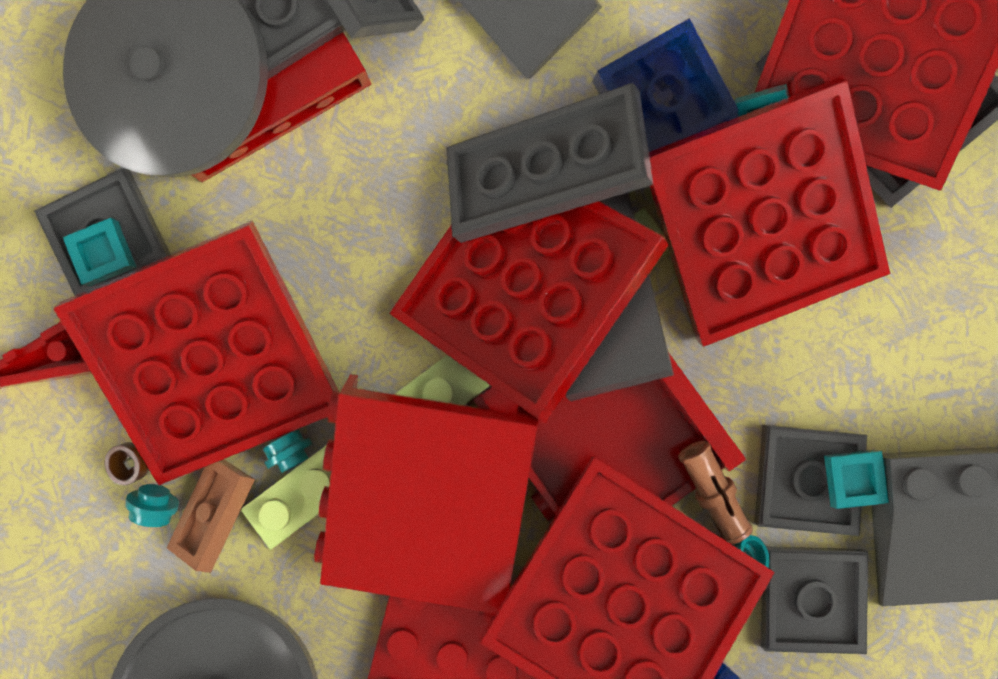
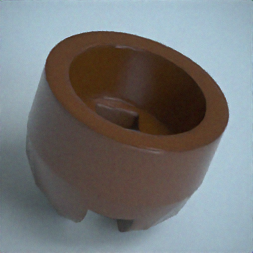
[104,442,149,485]

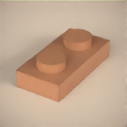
[167,459,255,573]

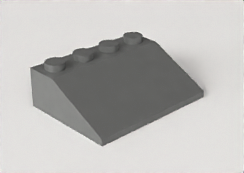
[871,447,998,606]

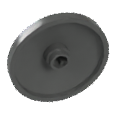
[63,0,268,178]
[111,599,318,679]

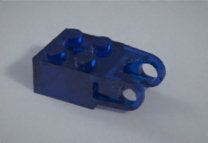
[592,18,739,152]

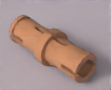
[678,441,753,544]

